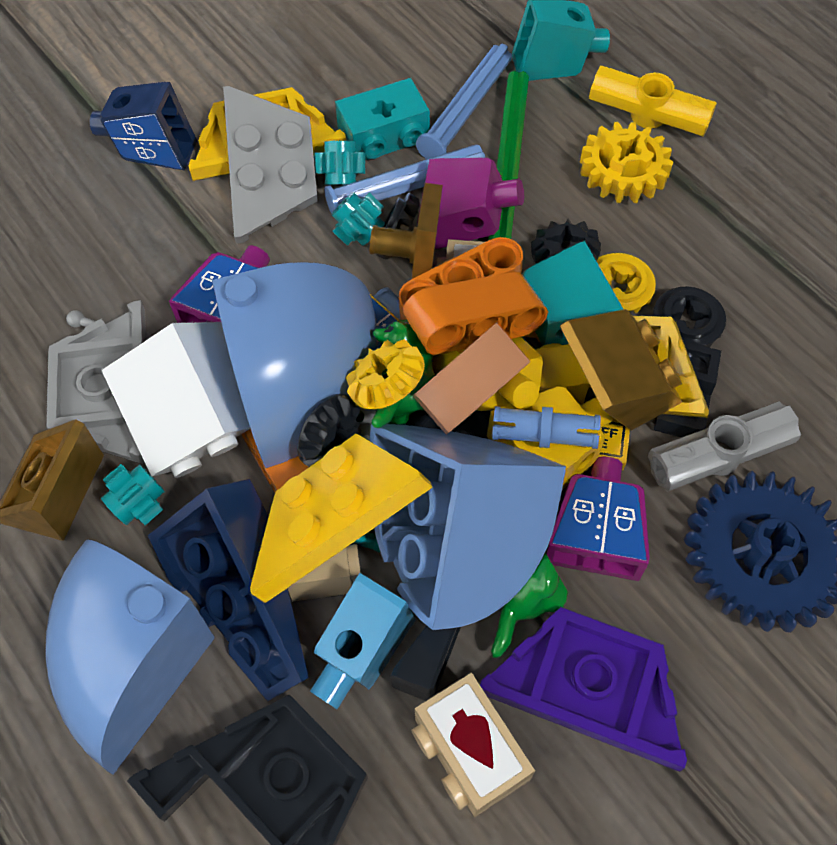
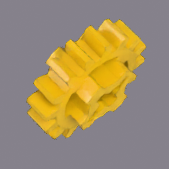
[580,122,673,203]

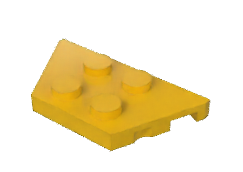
[188,87,346,181]
[250,434,433,603]

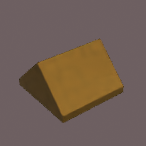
[0,419,104,541]

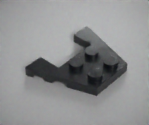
[127,694,368,845]

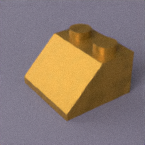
[560,309,682,431]

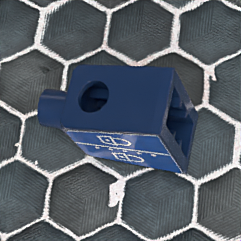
[90,82,197,171]

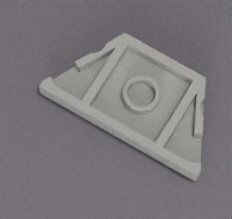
[223,86,317,244]
[46,300,146,464]

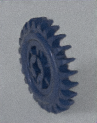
[684,471,837,633]

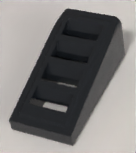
[390,626,461,701]

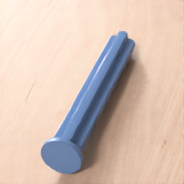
[416,43,512,159]
[324,144,485,214]

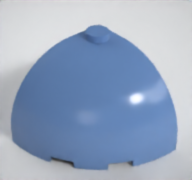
[212,262,378,469]
[369,424,566,630]
[46,540,215,775]

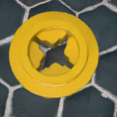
[597,253,656,314]
[345,339,425,409]

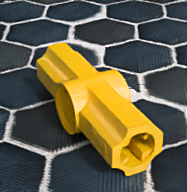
[589,65,717,137]

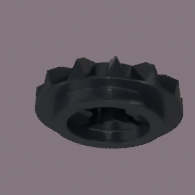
[376,193,420,260]
[531,218,601,264]
[653,286,726,347]
[297,394,365,467]

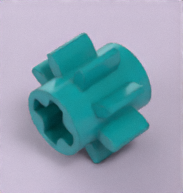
[315,141,365,185]
[331,192,385,246]
[101,464,165,526]

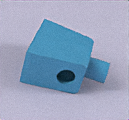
[310,573,416,709]

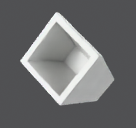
[102,322,251,478]

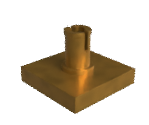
[369,183,443,279]

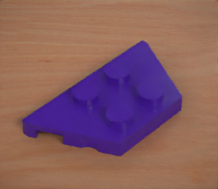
[480,607,687,772]

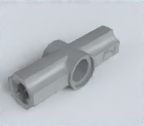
[648,401,801,492]

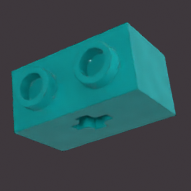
[335,78,430,161]

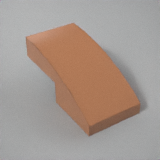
[413,323,530,435]

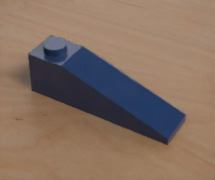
[147,479,309,701]

